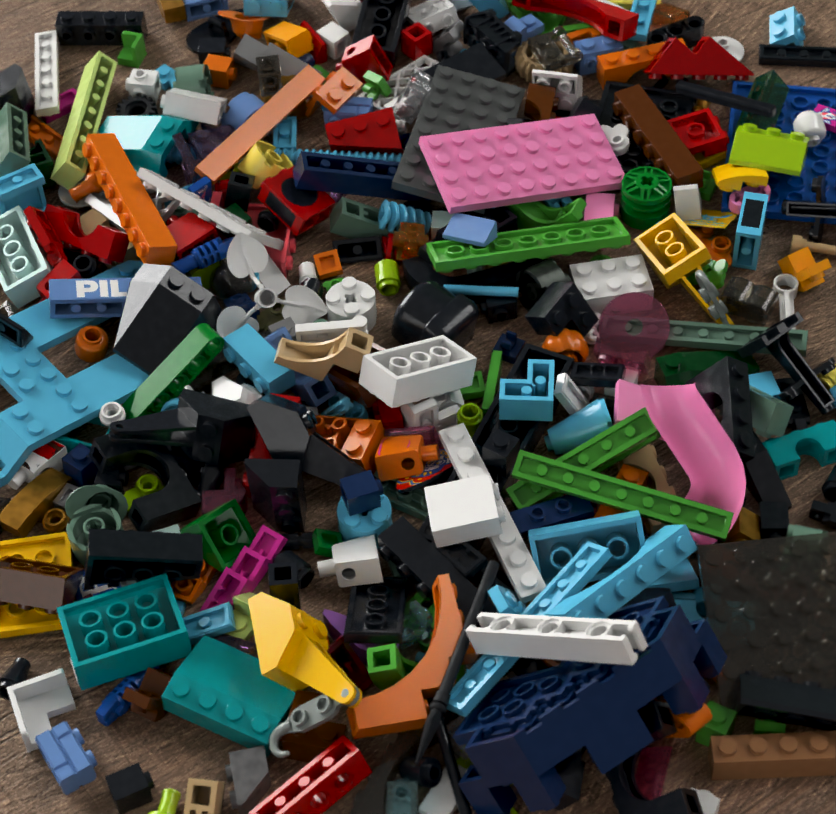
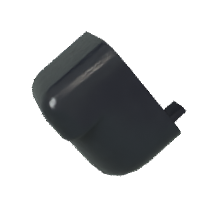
[391,280,479,348]

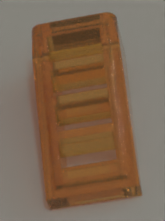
[651,3,690,26]

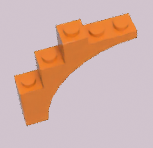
[346,574,480,740]

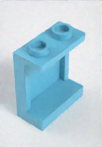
[0,163,47,215]

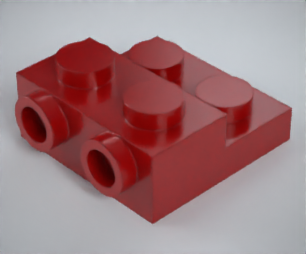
[667,107,729,157]

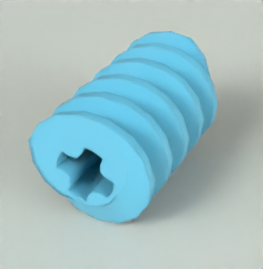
[378,199,432,240]

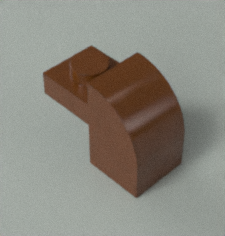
[122,667,173,722]

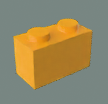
[263,21,313,58]

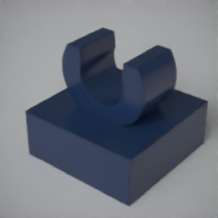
[492,330,525,364]

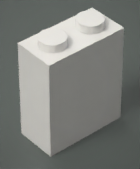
[160,88,228,125]
[424,473,506,548]

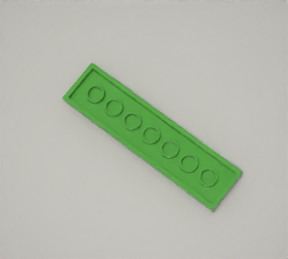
[426,216,631,273]

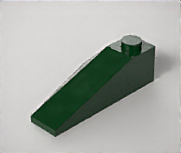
[654,351,760,386]

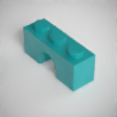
[762,420,836,480]

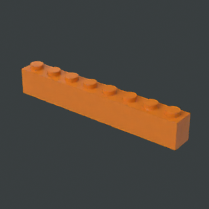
[82,133,178,266]

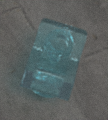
[399,600,432,650]

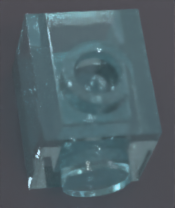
[386,779,419,814]

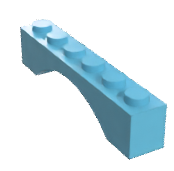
[545,524,698,619]

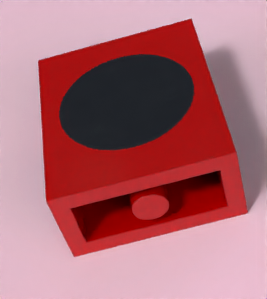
[257,165,336,236]

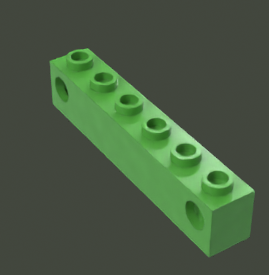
[506,407,661,510]

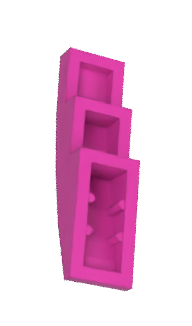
[199,525,288,612]

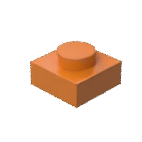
[313,249,343,280]

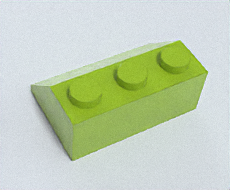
[728,123,810,177]

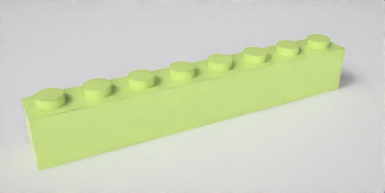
[50,51,117,190]

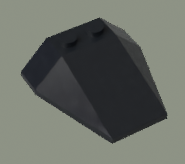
[112,263,222,376]

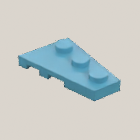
[487,585,526,614]

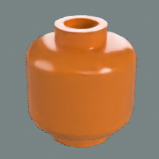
[75,325,109,363]

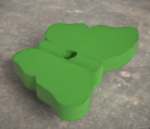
[687,259,728,289]

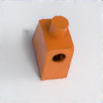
[374,435,440,482]

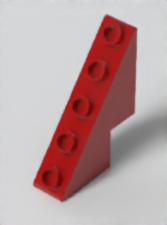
[643,36,754,80]

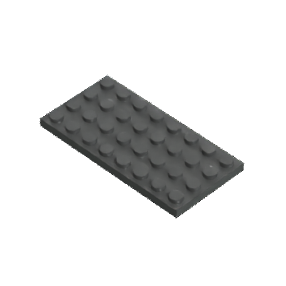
[391,65,526,214]

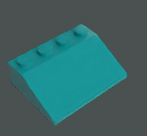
[56,573,192,691]
[161,635,304,757]

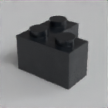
[525,282,599,337]

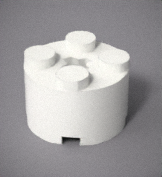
[325,277,377,332]

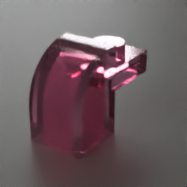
[202,468,248,515]

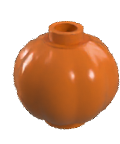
[541,328,589,362]

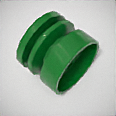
[620,166,672,230]

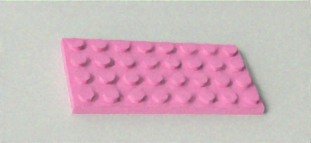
[419,114,625,214]

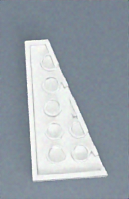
[136,167,285,251]

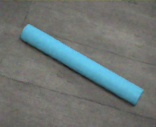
[444,284,519,297]

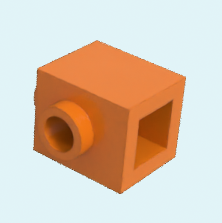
[203,54,238,89]

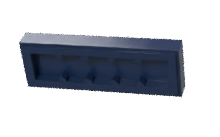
[509,495,594,538]

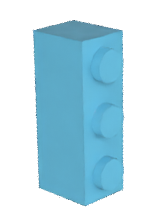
[223,323,296,395]

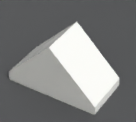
[673,184,702,221]

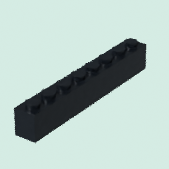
[377,516,549,678]

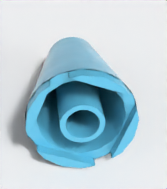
[544,398,613,455]

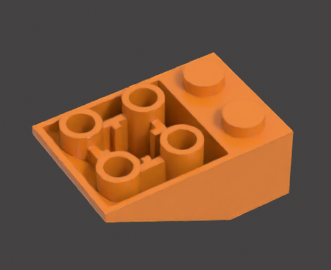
[315,415,387,475]

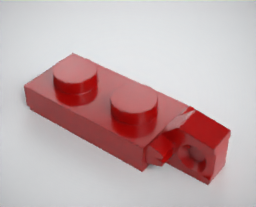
[23,206,68,267]

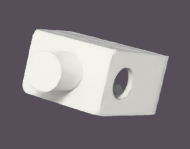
[317,535,384,587]

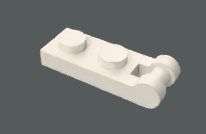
[295,315,369,343]

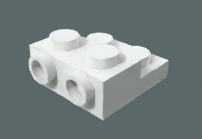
[407,0,459,36]

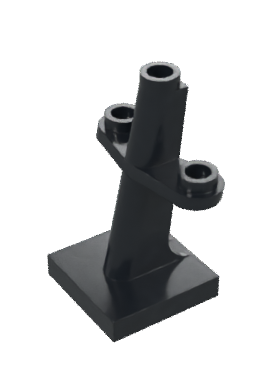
[781,176,836,243]
[737,312,836,415]

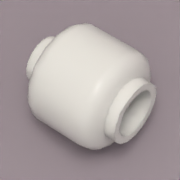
[793,110,826,147]

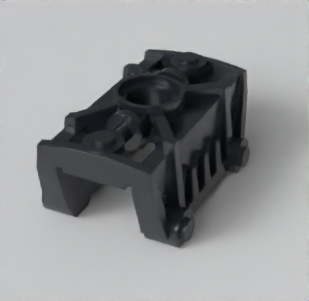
[463,9,522,77]

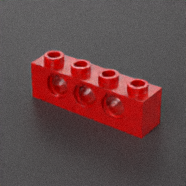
[249,735,372,814]

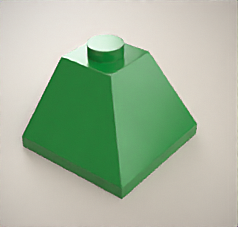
[180,498,256,572]

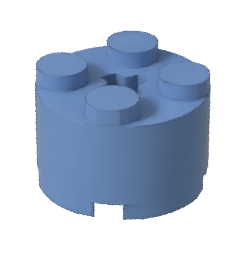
[221,92,273,136]

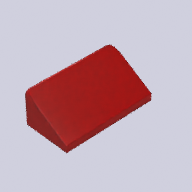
[300,20,327,65]

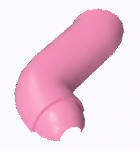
[640,383,746,546]

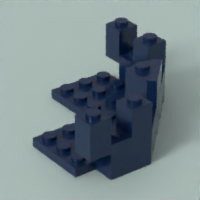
[453,596,727,814]

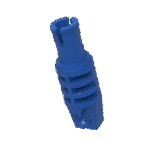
[171,237,234,274]
[96,666,161,727]

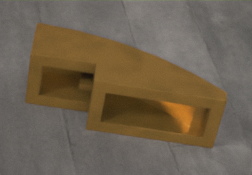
[156,0,187,24]
[0,468,73,538]

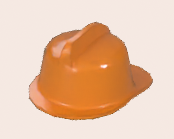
[218,10,269,40]

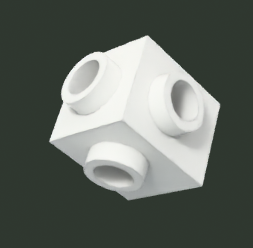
[125,69,162,102]

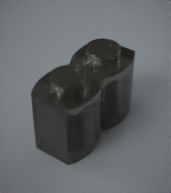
[720,276,779,325]

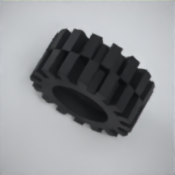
[116,94,158,116]

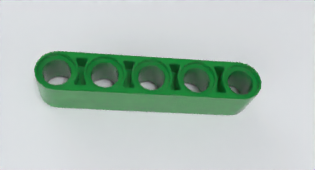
[122,323,224,420]

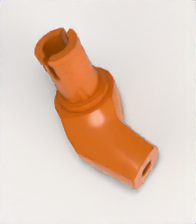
[68,171,103,203]

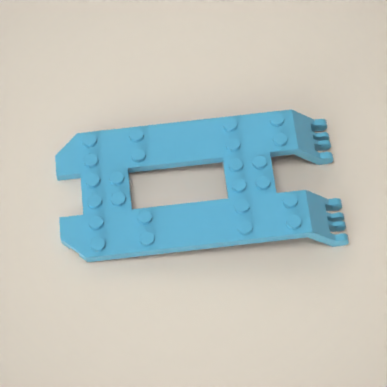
[0,260,149,487]

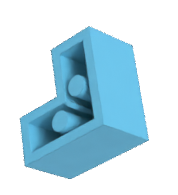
[499,359,555,421]

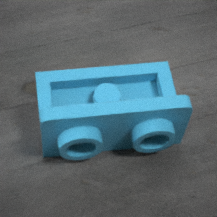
[769,6,806,46]

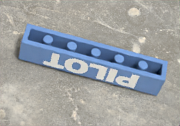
[49,277,202,319]

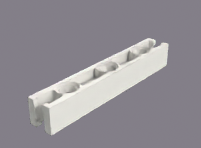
[465,612,648,665]

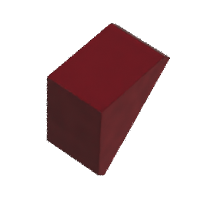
[327,635,373,692]

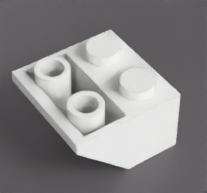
[532,69,583,111]

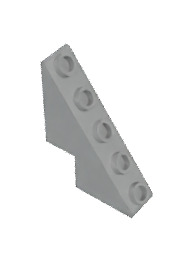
[233,34,322,77]

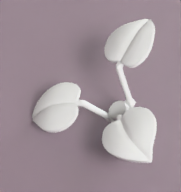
[216,232,328,348]

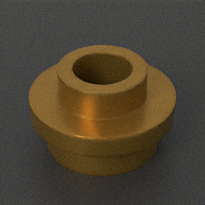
[42,508,70,534]

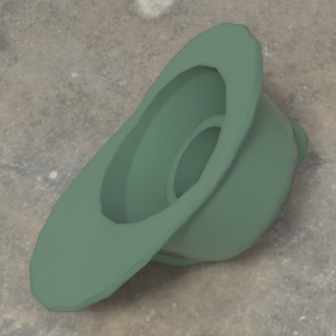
[65,484,128,521]

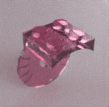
[593,292,670,376]

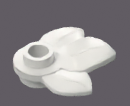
[601,123,630,156]

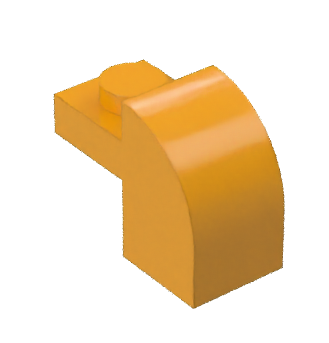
[777,246,832,292]

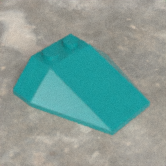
[97,115,199,177]

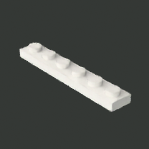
[35,30,60,117]

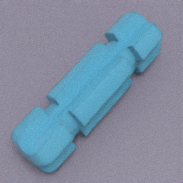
[321,397,354,417]

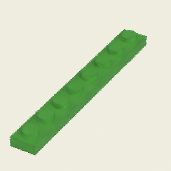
[511,450,734,541]

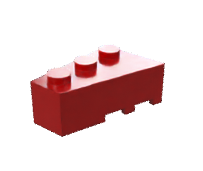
[325,107,403,155]

